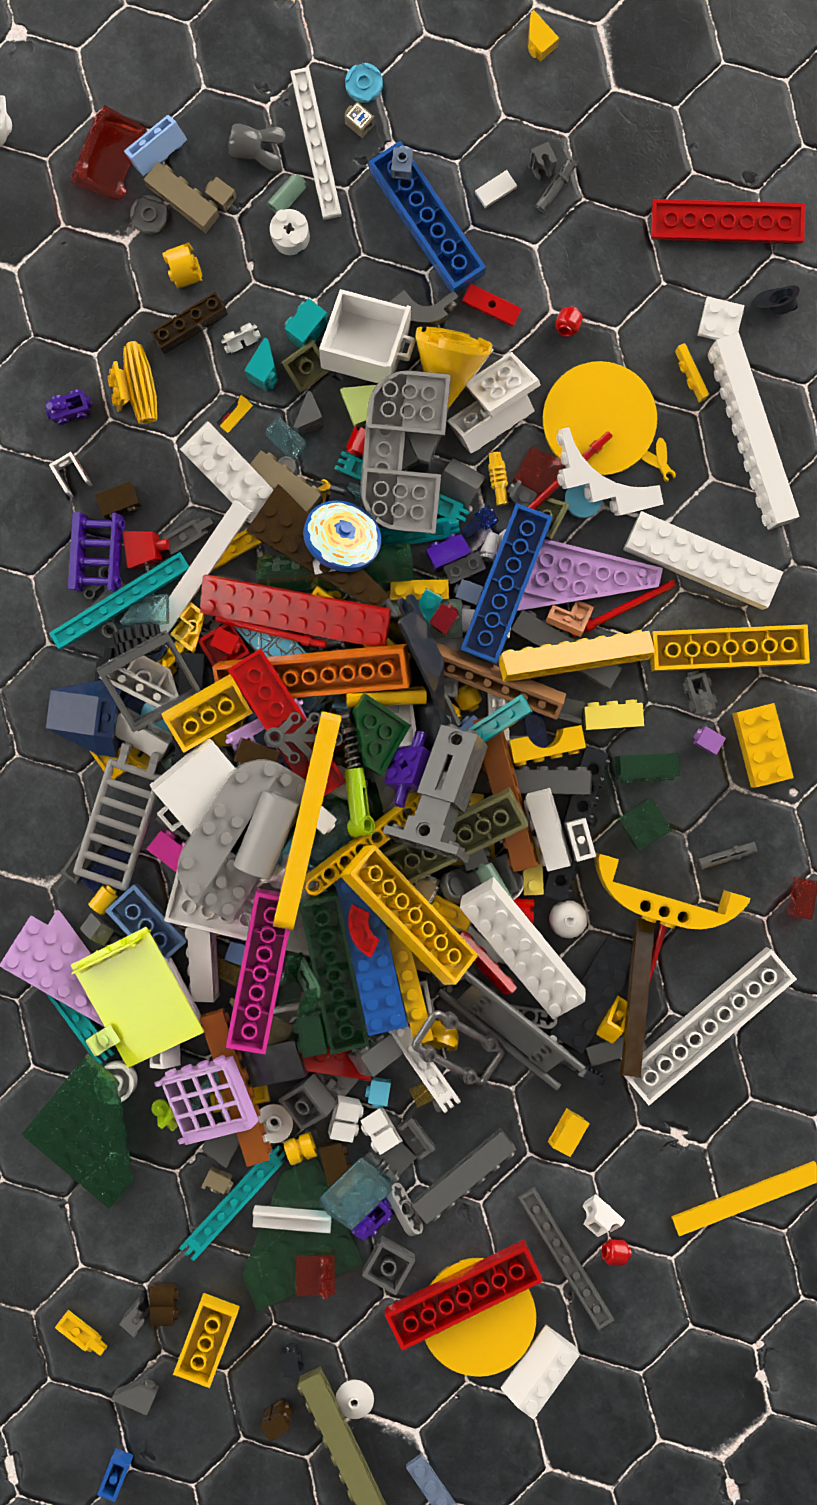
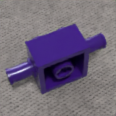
[384,731,431,808]

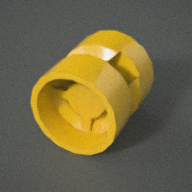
[283,1132,318,1166]

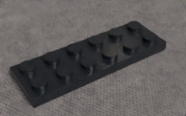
[549,934,632,1054]

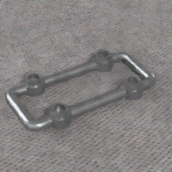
[412,1010,505,1085]

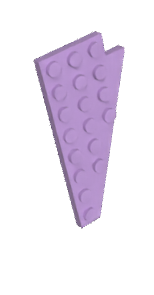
[517,539,663,611]
[0,910,105,1027]

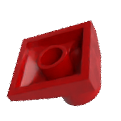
[198,624,250,666]

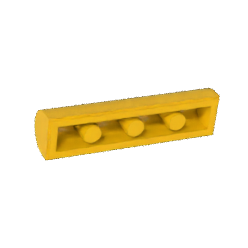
[346,686,426,708]

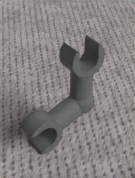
[333,754,370,776]

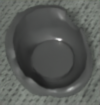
[439,868,481,905]

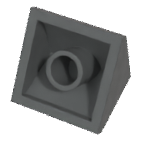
[294,391,324,437]
[439,458,486,510]

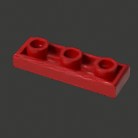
[462,283,522,327]

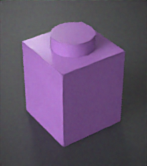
[693,727,726,755]

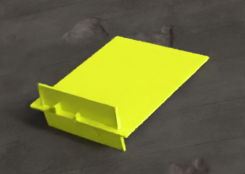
[71,927,204,1068]

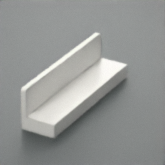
[253,1205,332,1233]

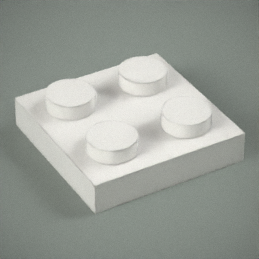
[697,297,744,340]

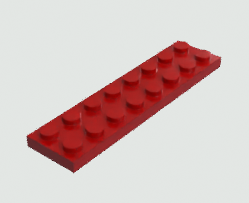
[651,199,805,244]
[227,648,346,797]

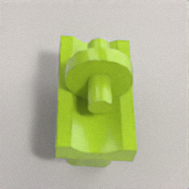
[152,1099,178,1131]

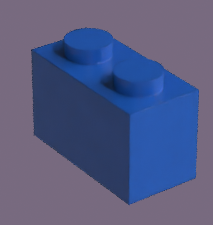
[97,1448,134,1502]

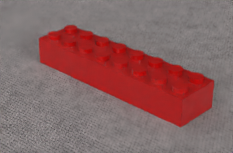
[385,1239,543,1351]

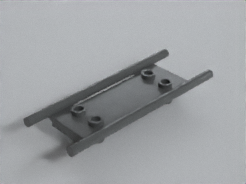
[437,971,586,1091]

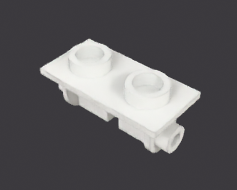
[221,323,261,354]

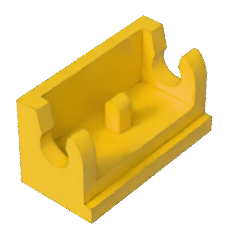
[548,1108,590,1157]

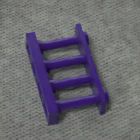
[68,512,125,592]

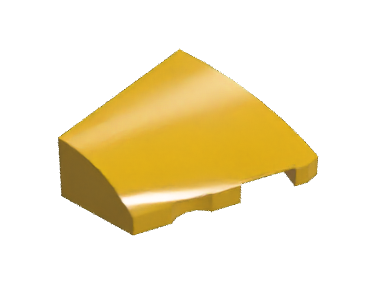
[170,602,205,653]

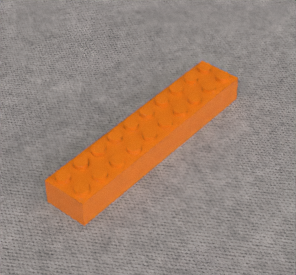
[212,644,412,702]

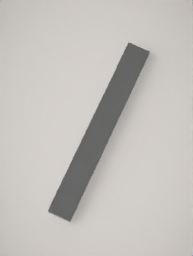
[518,1186,615,1330]

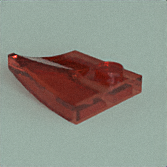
[513,446,565,495]

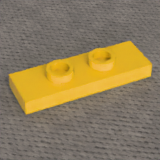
[675,343,709,402]

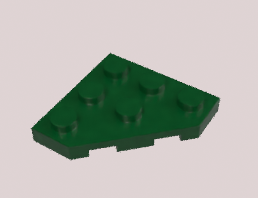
[353,694,411,776]

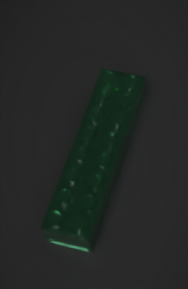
[256,542,414,591]
[299,890,370,1055]

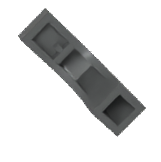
[389,290,458,328]

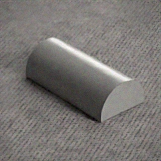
[233,790,300,880]

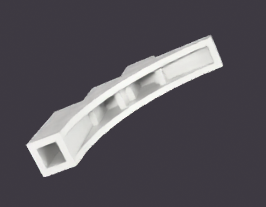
[556,427,663,515]

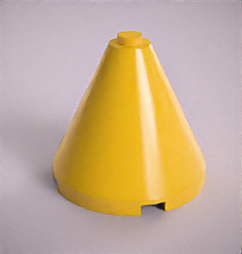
[415,327,493,408]

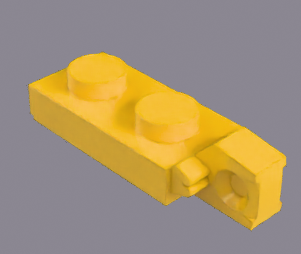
[55,1310,107,1356]

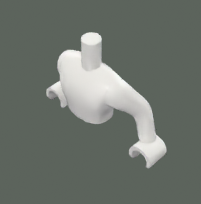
[246,854,289,904]

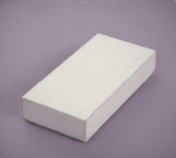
[475,170,517,209]

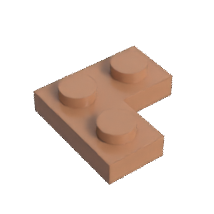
[545,601,594,637]

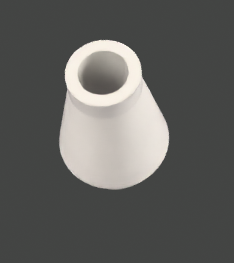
[479,532,499,562]

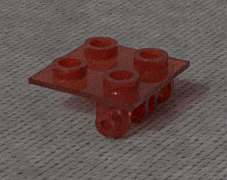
[296,1255,336,1299]

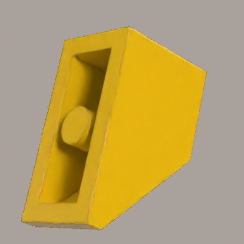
[528,10,559,62]
[596,996,627,1044]

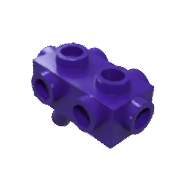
[45,390,93,425]
[350,1196,392,1241]

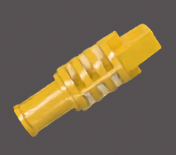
[488,452,509,506]

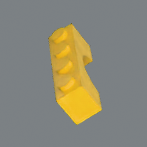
[506,725,586,767]

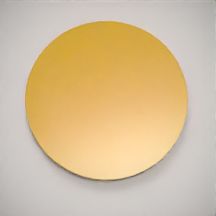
[542,361,657,476]
[425,1258,536,1377]

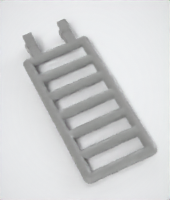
[73,742,162,891]

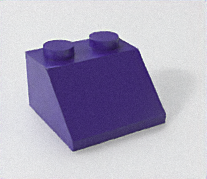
[426,534,471,573]

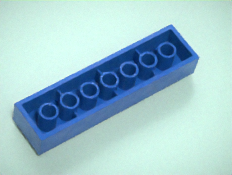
[368,141,486,294]
[460,503,553,665]
[335,878,408,1036]

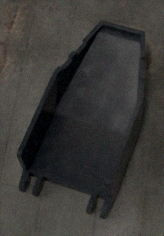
[341,594,445,751]

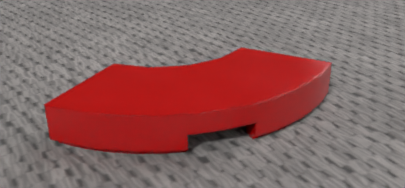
[348,904,379,958]

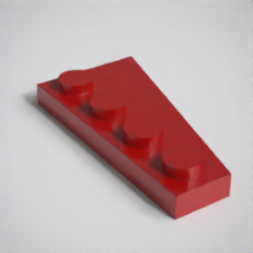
[299,1042,371,1081]

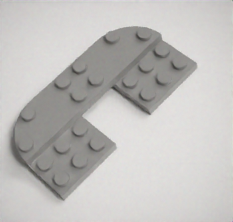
[360,371,451,533]
[177,759,306,922]

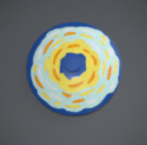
[303,500,381,572]

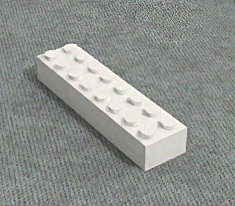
[623,511,783,610]
[460,877,585,1019]

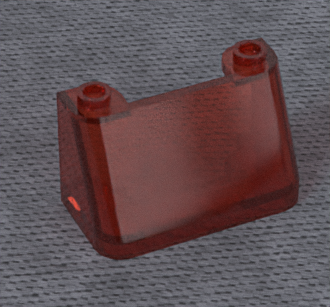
[70,105,147,201]

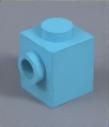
[365,1077,391,1108]

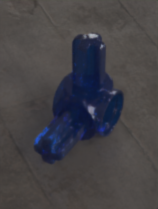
[462,505,499,538]

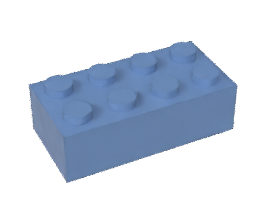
[105,883,188,959]

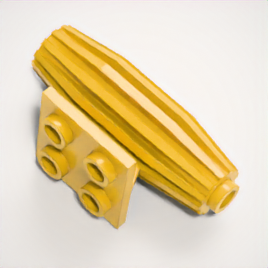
[108,341,157,424]

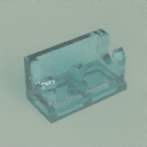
[265,416,307,460]

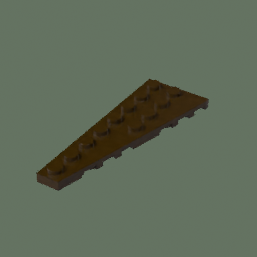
[246,484,389,607]

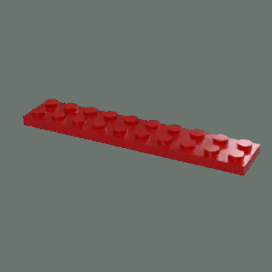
[200,574,391,647]

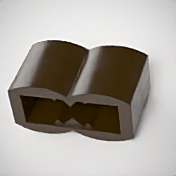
[150,1283,179,1326]

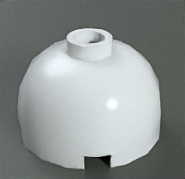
[549,900,587,938]

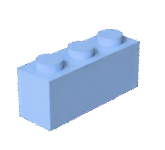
[124,115,187,176]

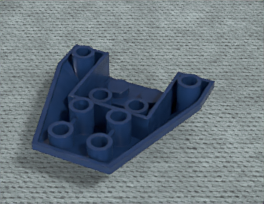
[46,680,126,757]

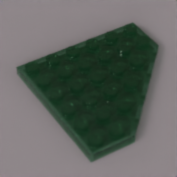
[21,1054,134,1209]
[242,1156,364,1311]

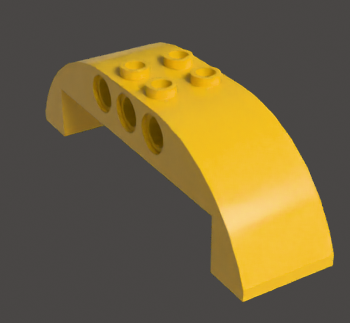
[594,852,750,929]

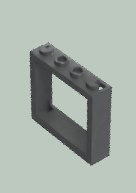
[96,630,201,733]

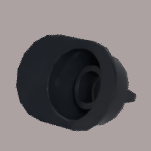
[754,285,800,315]

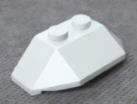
[99,655,179,708]

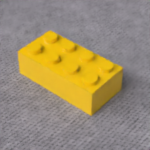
[161,674,253,753]
[732,703,794,787]
[173,1293,240,1388]

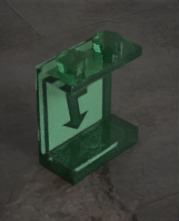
[280,952,322,1017]

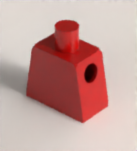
[123,531,170,570]

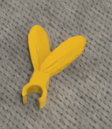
[641,438,676,483]

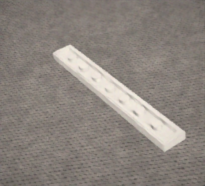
[290,67,342,220]
[152,500,252,634]

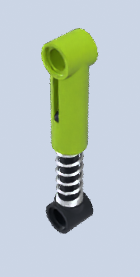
[335,707,375,838]

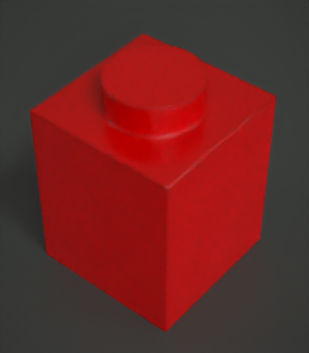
[210,627,242,656]

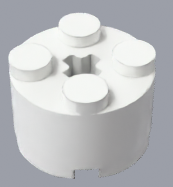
[270,209,310,255]
[94,1060,138,1104]

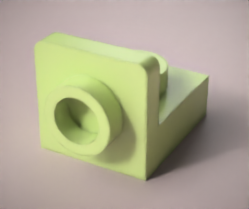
[85,1025,120,1056]

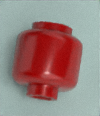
[555,306,583,337]
[601,1239,632,1266]

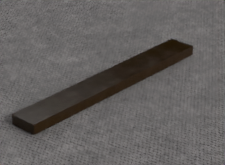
[620,919,655,1078]

